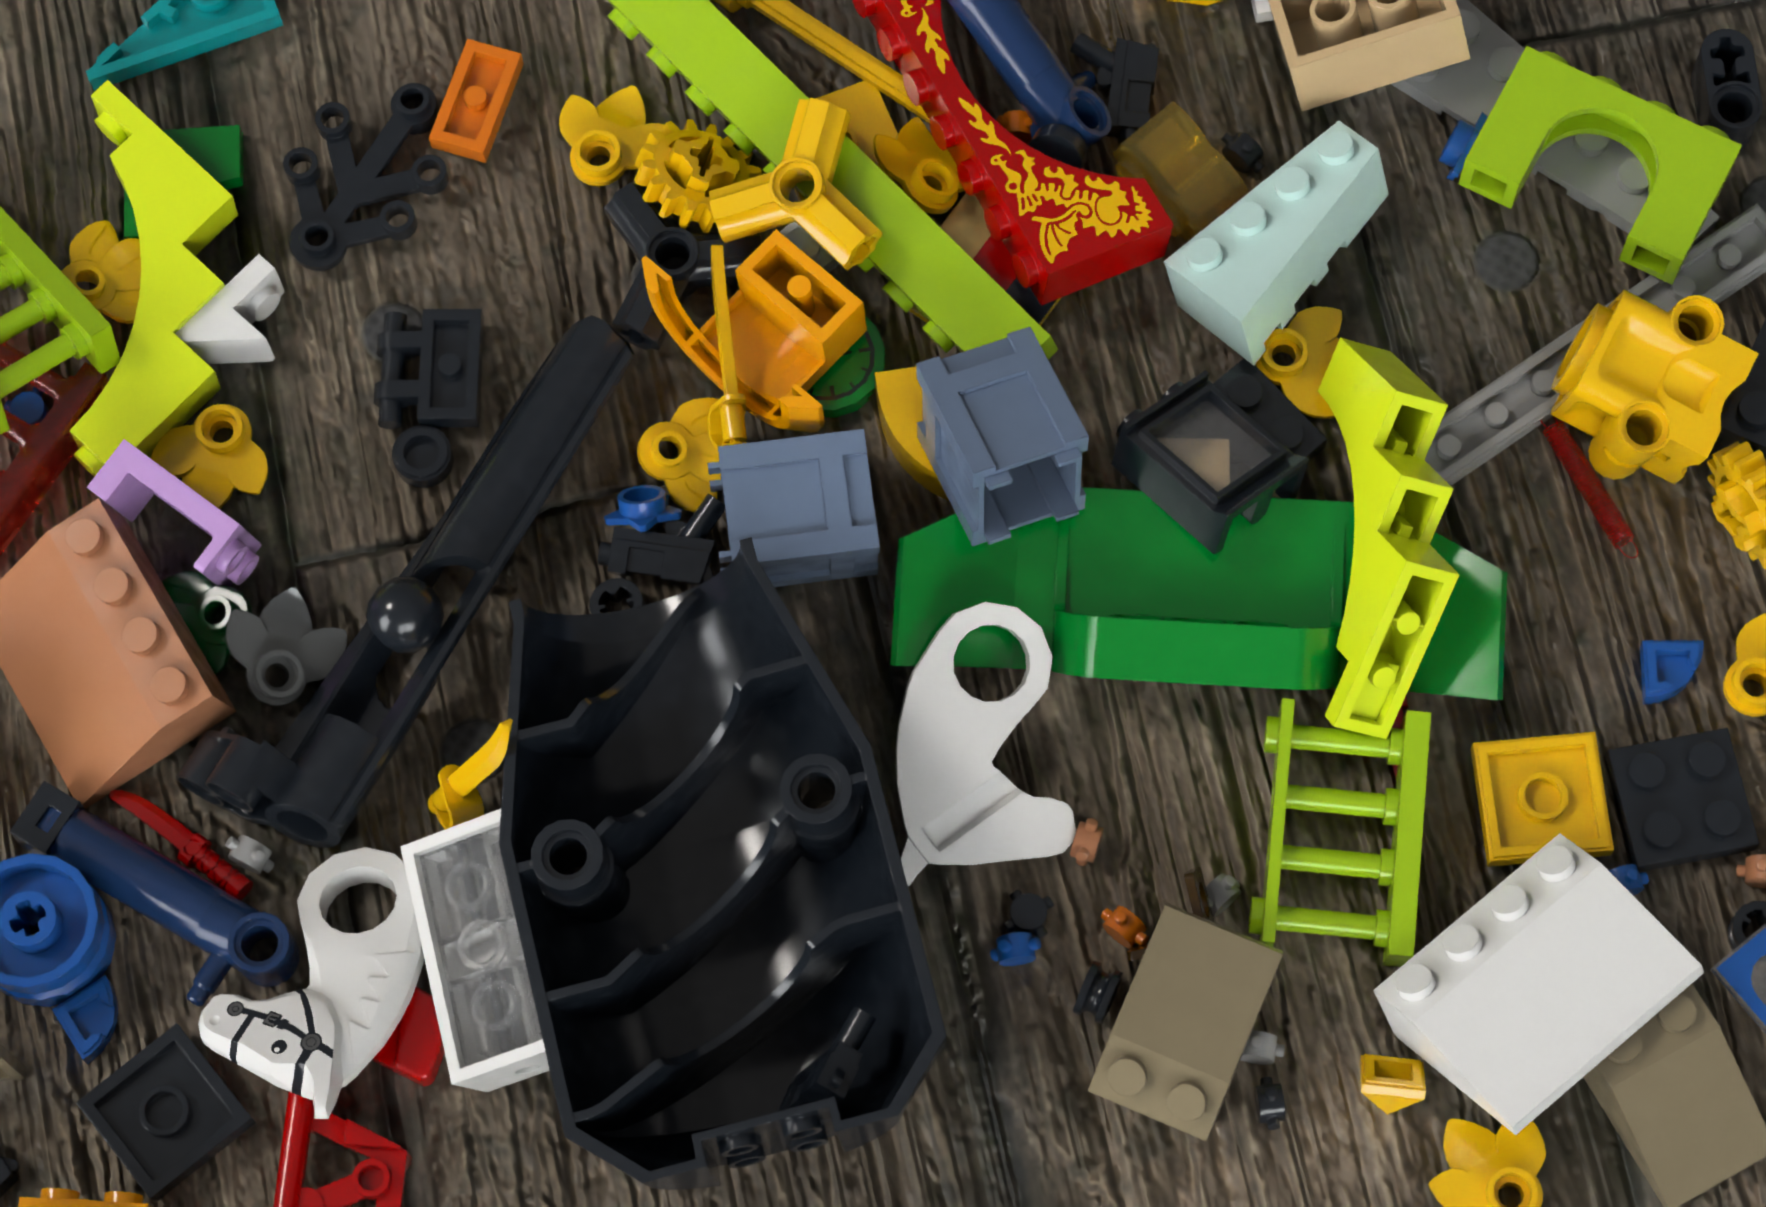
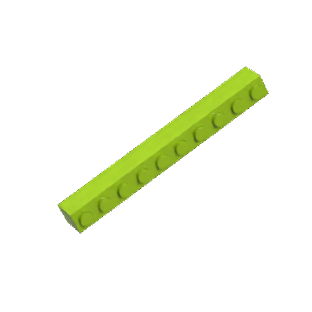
[607,0,1059,360]

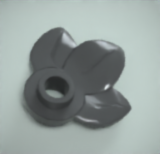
[225,587,347,706]

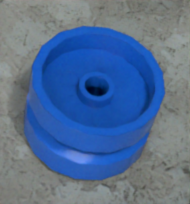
[0,853,117,1007]

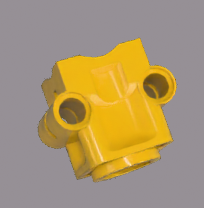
[1550,290,1759,485]

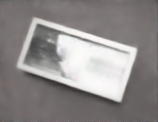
[400,809,550,1092]

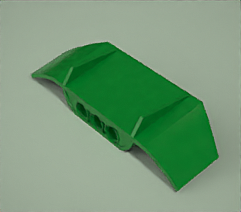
[890,487,1508,701]

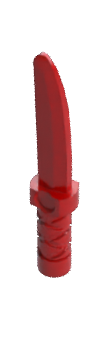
[109,790,253,900]

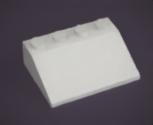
[1373,833,1704,1135]

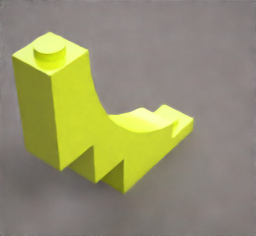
[70,80,238,477]
[1318,337,1460,739]

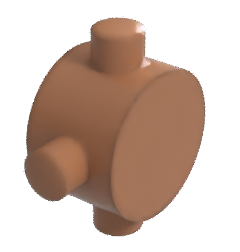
[1070,818,1104,866]
[1736,854,1766,889]

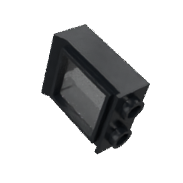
[1111,370,1310,555]

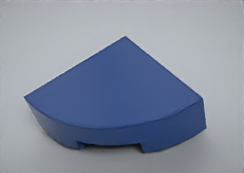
[1640,640,1704,705]
[52,975,118,1064]

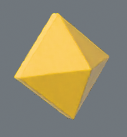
[1360,1054,1426,1115]

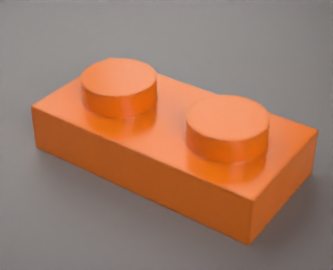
[429,39,524,163]

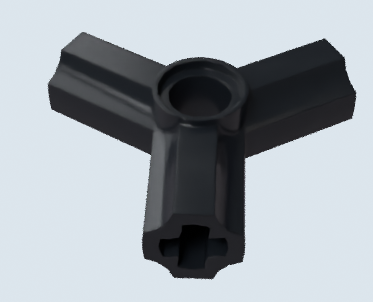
[604,182,761,350]

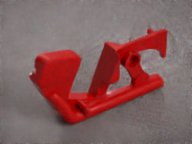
[273,987,445,1207]

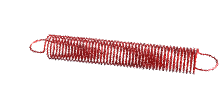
[1540,416,1638,558]

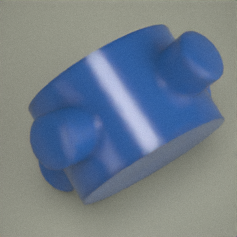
[4,387,55,437]
[1609,864,1649,895]
[990,932,1042,966]

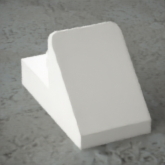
[175,254,285,364]

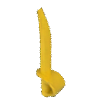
[708,245,747,451]
[427,718,513,830]

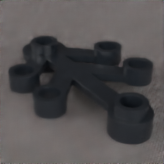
[283,83,449,271]

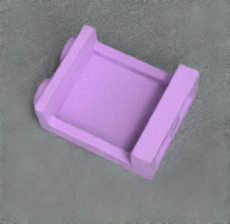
[86,439,262,586]

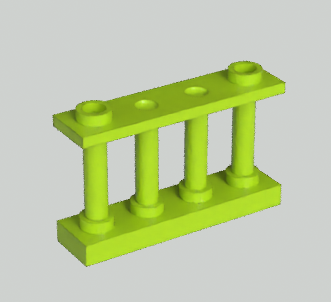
[0,206,120,435]
[1248,698,1432,967]

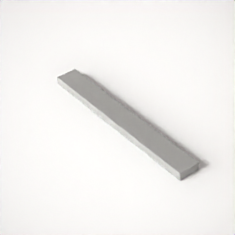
[1425,203,1766,485]

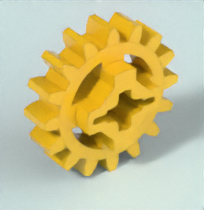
[634,119,762,233]
[1707,441,1766,570]

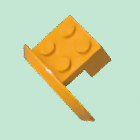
[641,229,867,433]

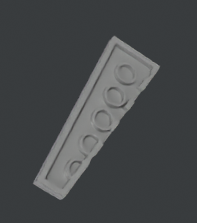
[1391,0,1719,247]

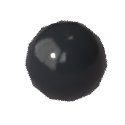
[366,577,444,653]

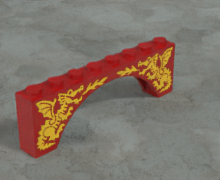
[852,0,1174,306]

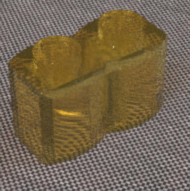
[1113,101,1249,242]

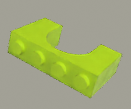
[1458,46,1742,285]

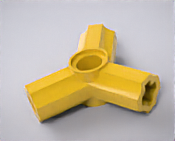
[709,98,883,271]

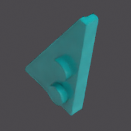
[86,0,284,91]

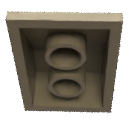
[1088,903,1284,1141]
[1583,984,1766,1207]

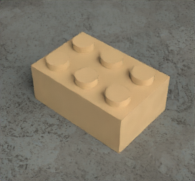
[1268,0,1471,112]

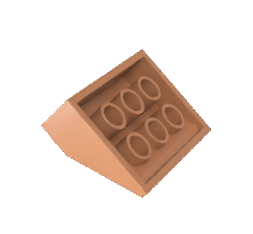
[0,498,236,809]

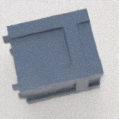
[916,327,1089,546]
[707,429,880,587]

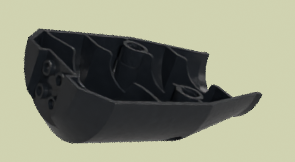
[499,537,947,1190]

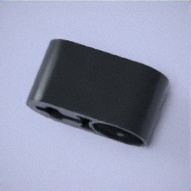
[1691,29,1763,151]

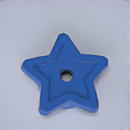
[1438,112,1488,181]
[604,485,682,532]

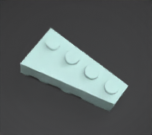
[1164,121,1389,366]

